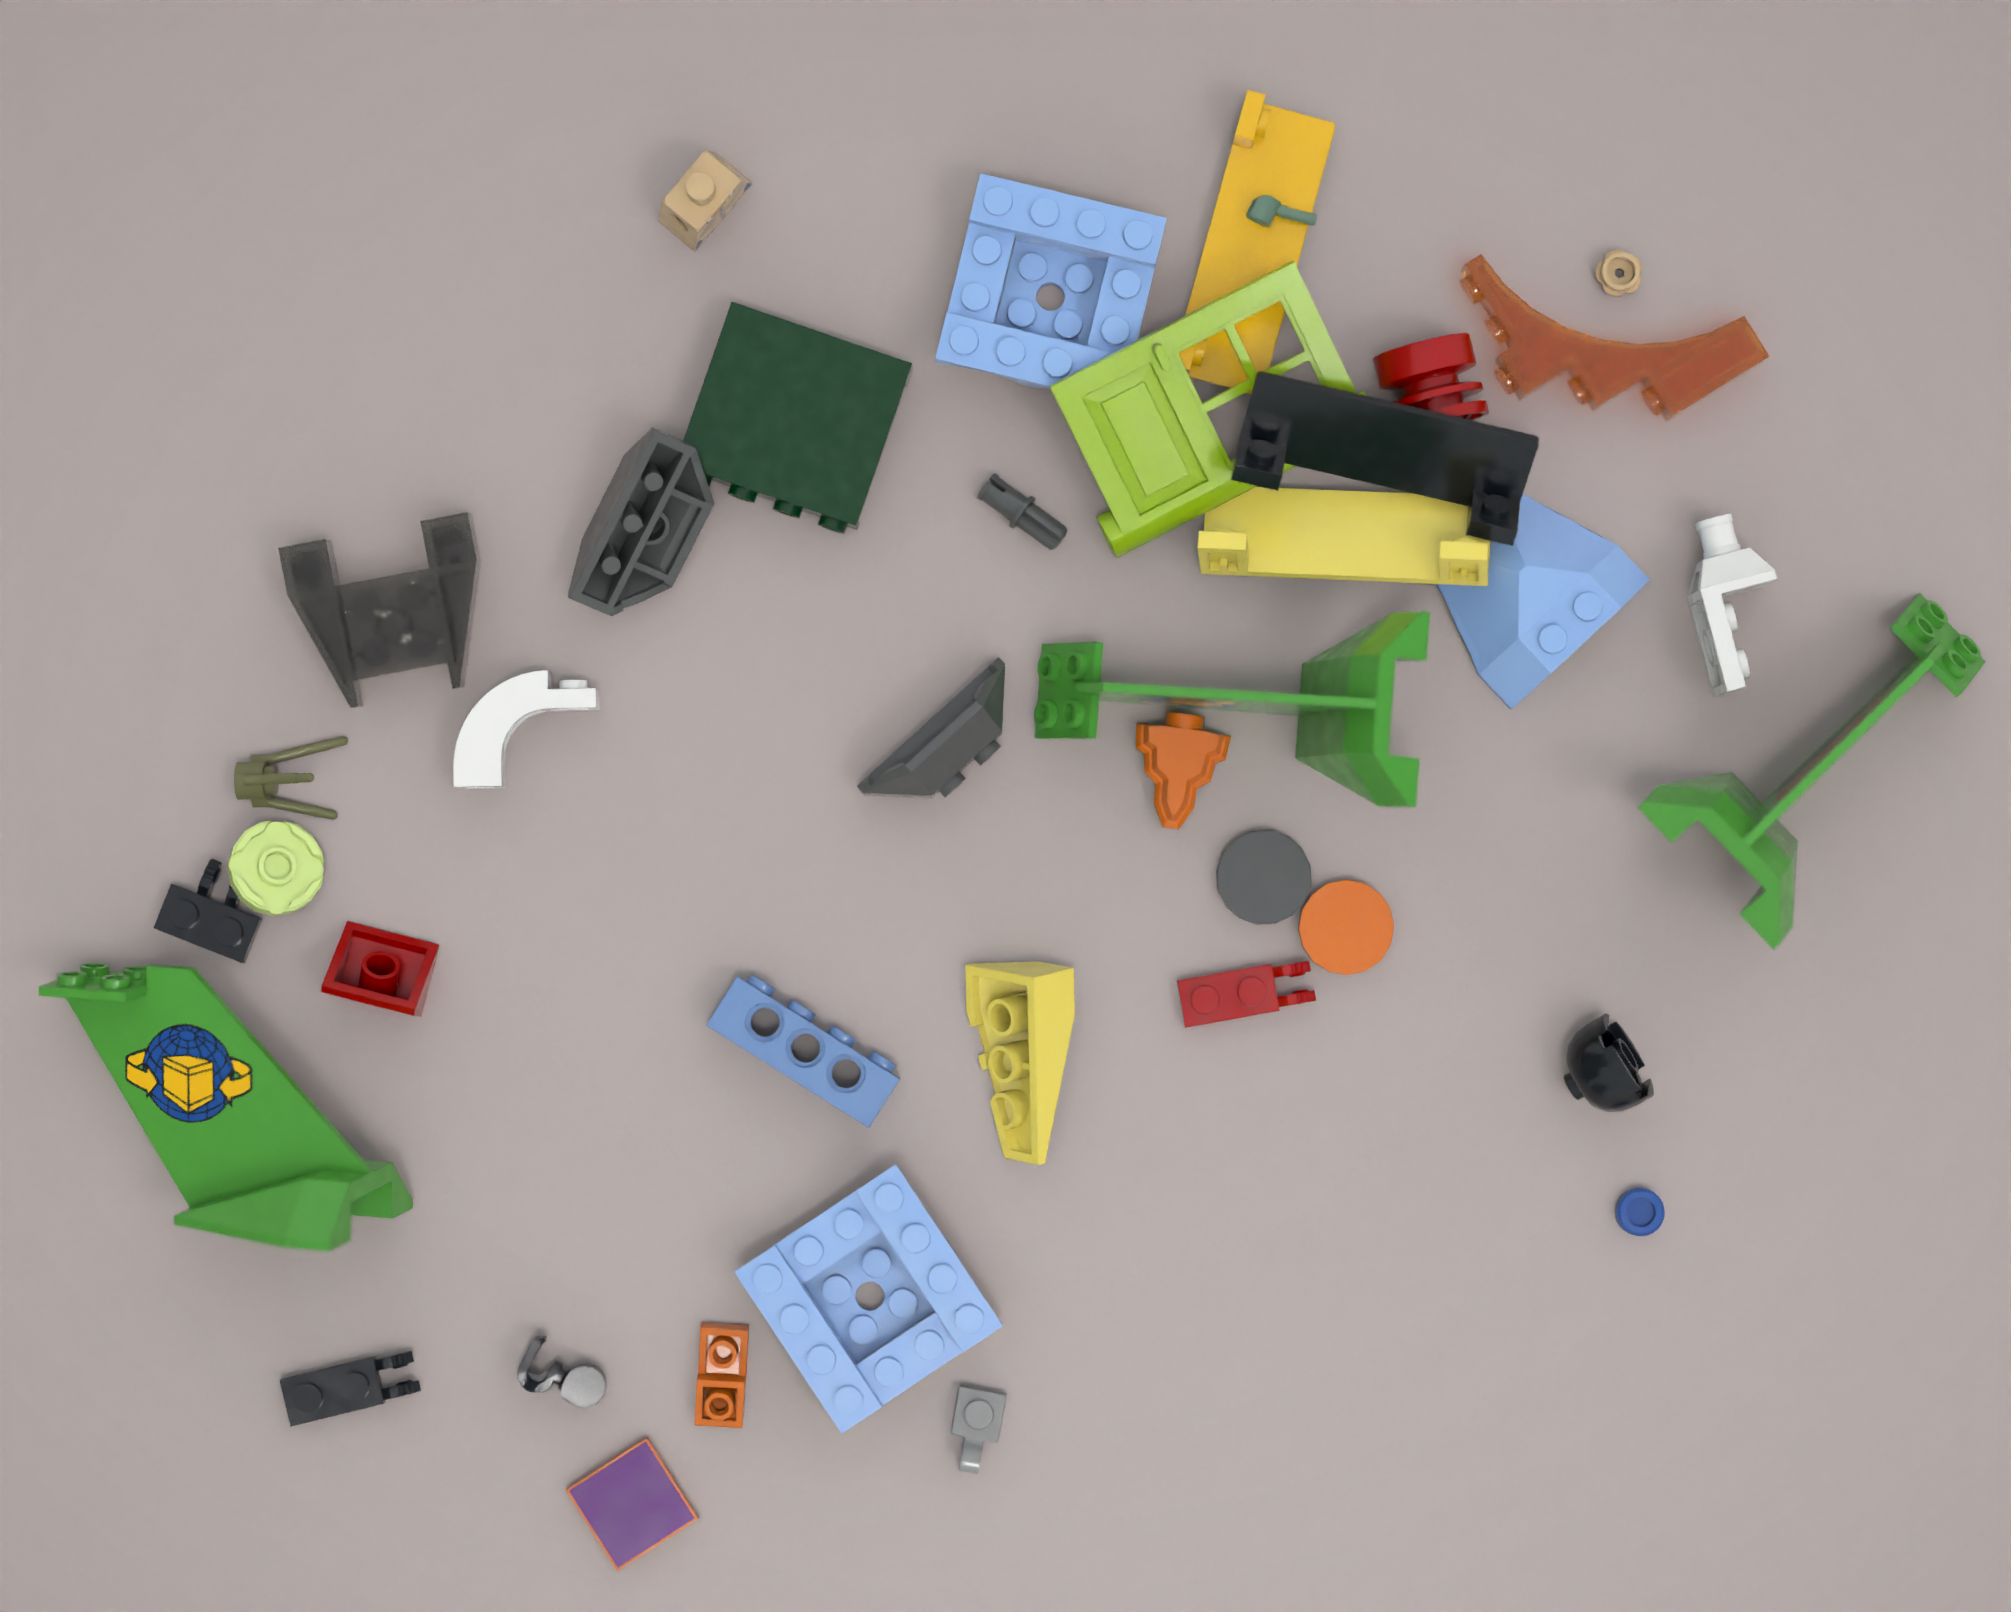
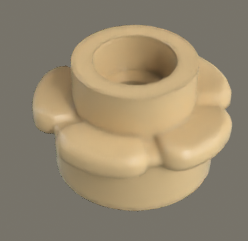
[1595,250,1642,297]

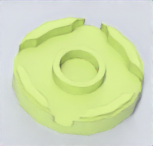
[227,821,324,916]

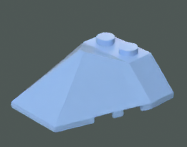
[1436,494,1650,710]

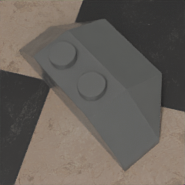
[568,427,714,616]
[857,657,1005,798]

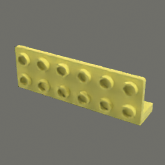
[1197,487,1491,586]

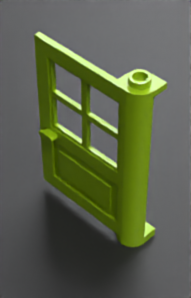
[1049,261,1367,558]

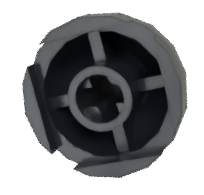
[1564,1013,1654,1112]

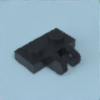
[154,858,262,963]

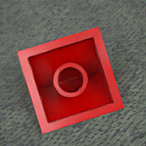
[321,921,439,1017]

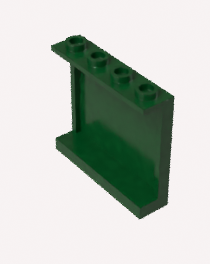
[683,302,913,534]

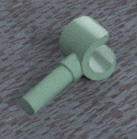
[1246,195,1317,227]

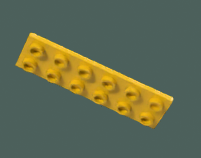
[1178,90,1335,395]

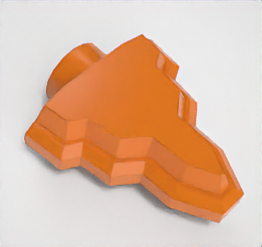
[1136,712,1231,830]

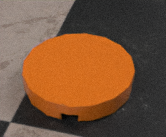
[1298,880,1394,975]

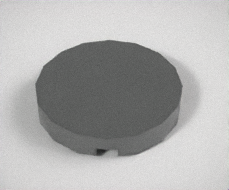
[1216,830,1312,925]

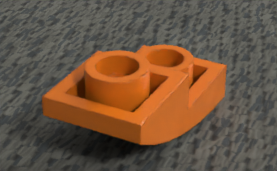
[695,1322,749,1428]

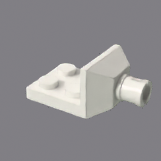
[1687,514,1777,698]

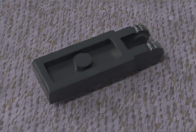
[280,1351,421,1427]

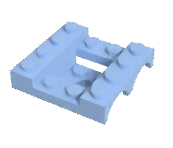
[935,173,1167,389]
[735,1164,1003,1434]

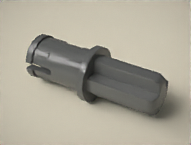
[977,473,1068,550]

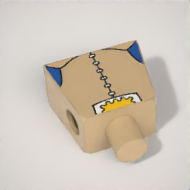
[658,150,753,252]

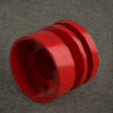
[1372,333,1489,421]

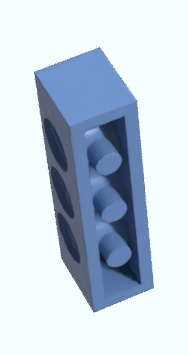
[707,974,900,1128]

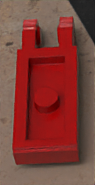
[1177,961,1316,1028]

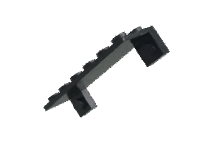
[1231,371,1539,546]

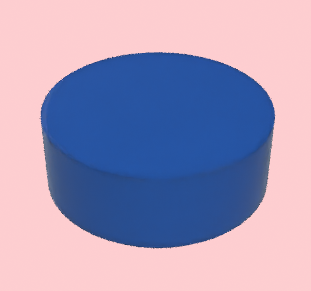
[1615,1188,1665,1236]

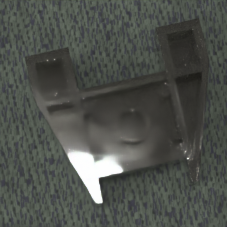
[278,512,481,708]

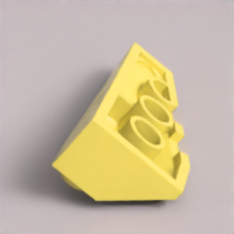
[965,961,1075,1165]

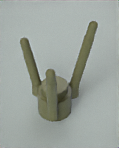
[234,736,348,820]

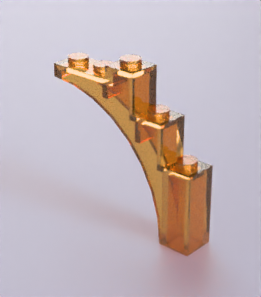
[1460,254,1769,422]

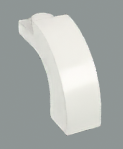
[453,670,600,789]

